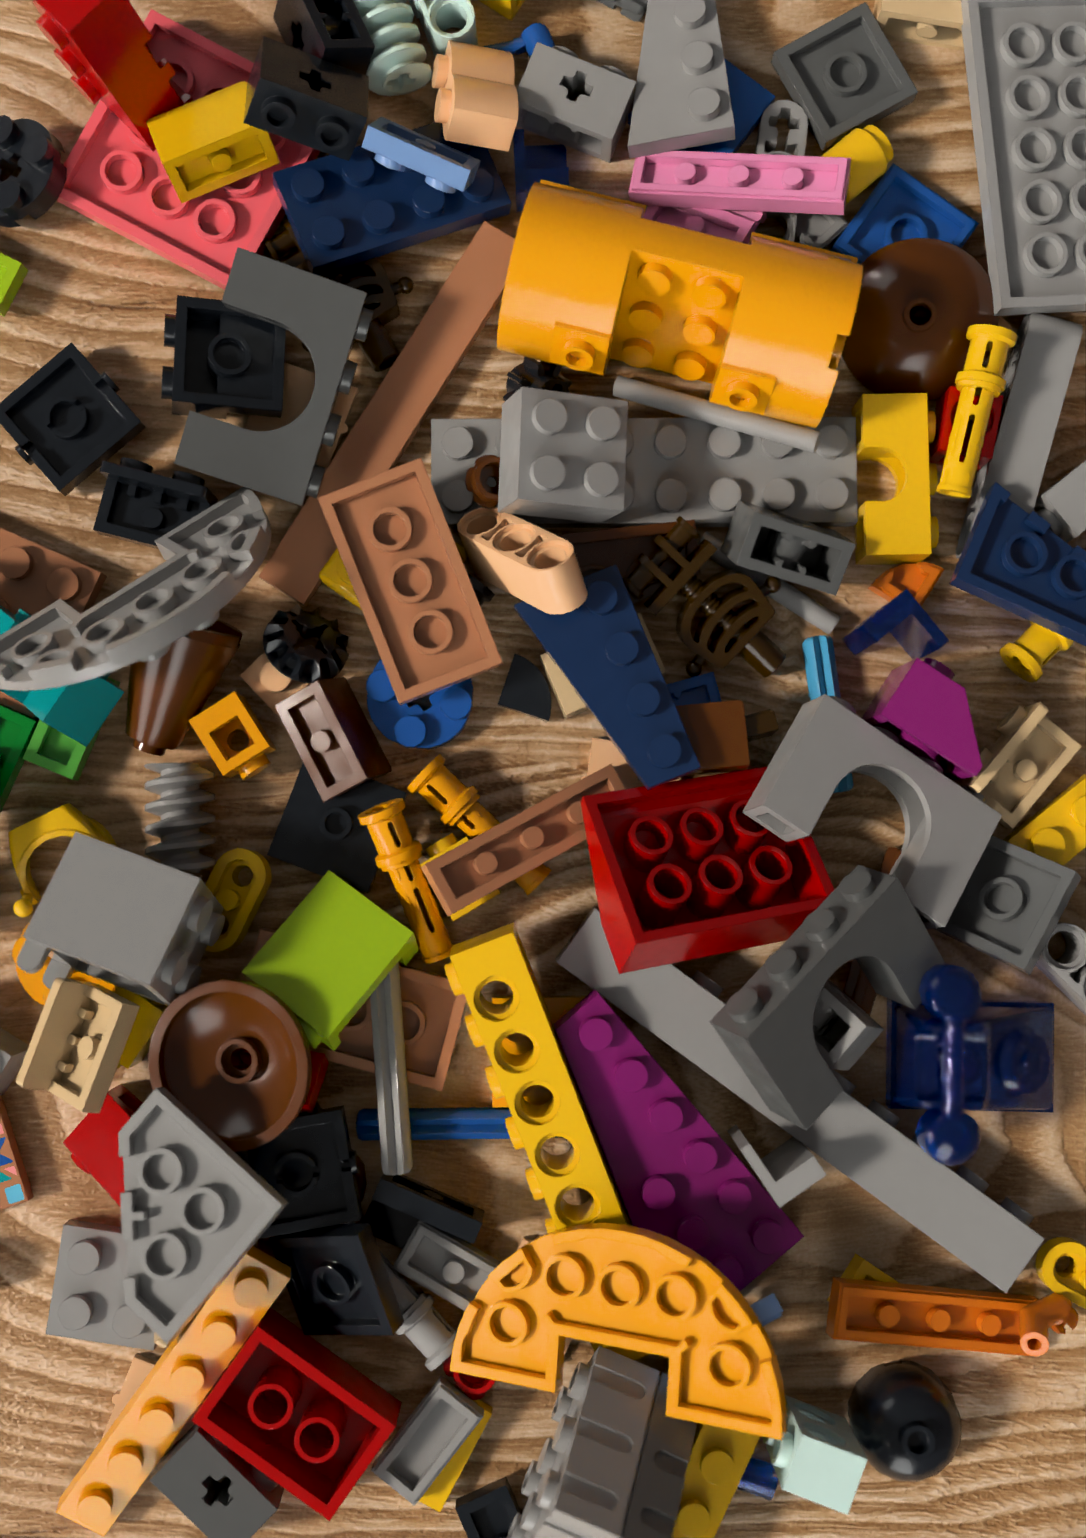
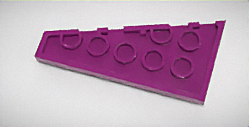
[553,989,804,1292]

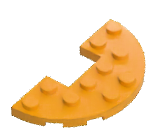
[450,1223,787,1440]

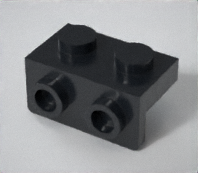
[93,457,218,549]

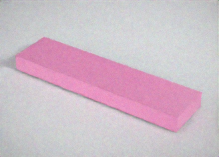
[628,150,851,216]

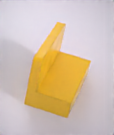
[147,81,280,203]

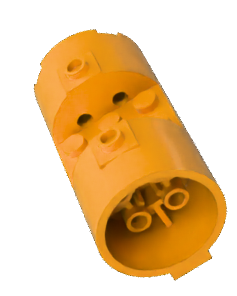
[497,179,863,428]

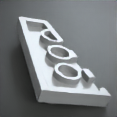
[628,0,735,159]

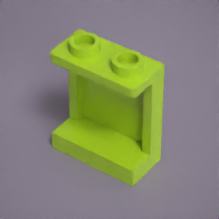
[242,870,419,1051]

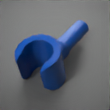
[483,23,555,58]

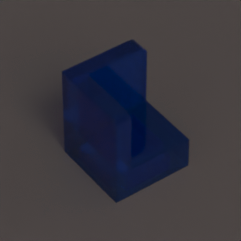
[513,129,569,212]

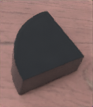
[498,654,551,723]

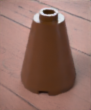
[125,619,243,756]

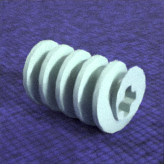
[353,0,433,96]

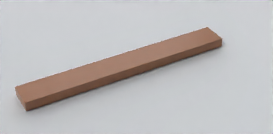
[258,220,515,607]

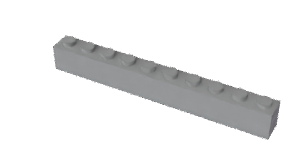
[556,907,1044,1293]

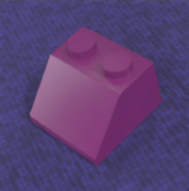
[861,657,982,780]

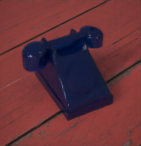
[886,963,1054,1166]

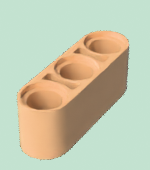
[457,507,588,615]

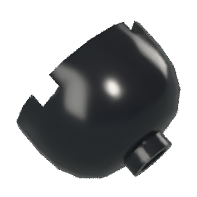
[847,1360,962,1482]

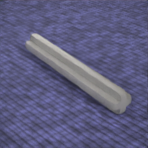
[370,961,413,1175]

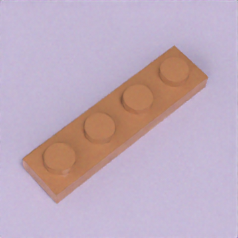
[421,764,625,916]

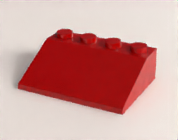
[581,766,835,974]

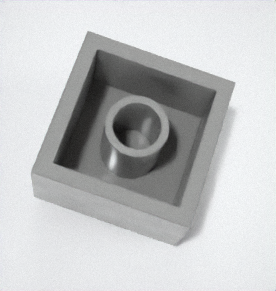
[498,387,628,523]

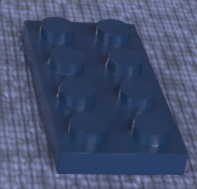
[273,122,512,276]

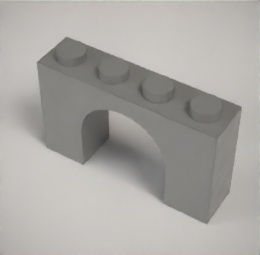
[742,694,1002,929]

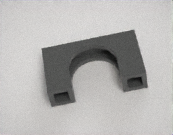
[174,247,374,506]
[710,865,950,1131]

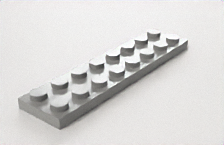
[431,417,858,529]

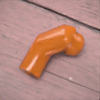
[1019,1293,1079,1356]

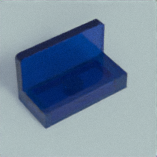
[842,589,949,659]

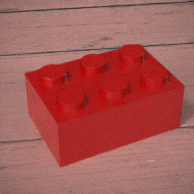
[191,1307,402,1521]

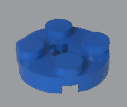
[366,659,474,750]

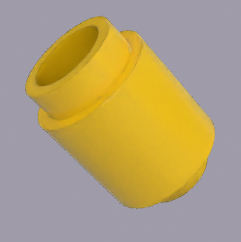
[821,125,894,205]

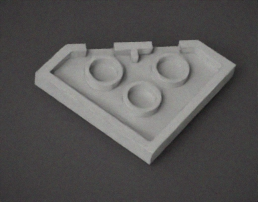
[118,1087,289,1344]

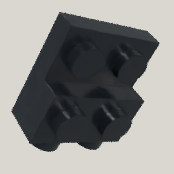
[161,295,286,419]

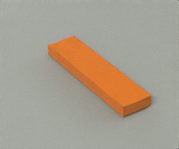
[825,1277,1038,1357]

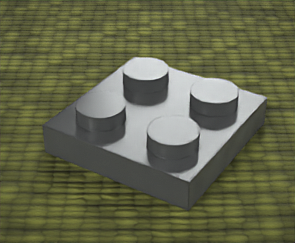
[771,2,918,151]
[934,836,1081,975]

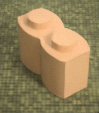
[432,40,519,152]

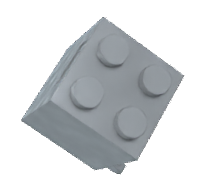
[17,832,225,1006]

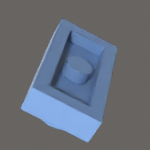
[361,117,481,193]

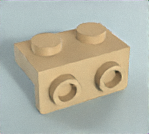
[959,702,1082,829]
[16,977,140,1114]

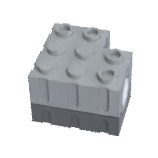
[507,1346,697,1538]

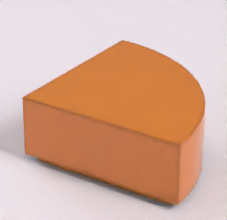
[868,562,945,617]

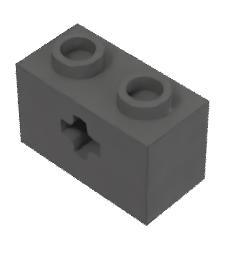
[720,500,856,596]
[150,1424,284,1538]

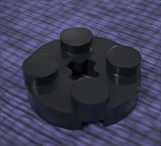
[0,115,67,228]

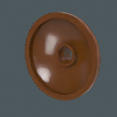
[841,238,999,402]
[148,979,312,1152]

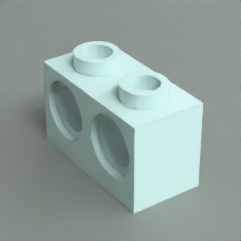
[763,1395,868,1515]

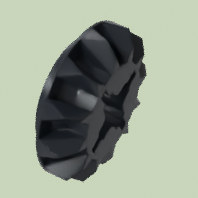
[263,604,349,684]

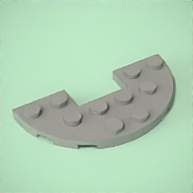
[0,487,272,691]

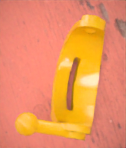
[8,803,117,918]

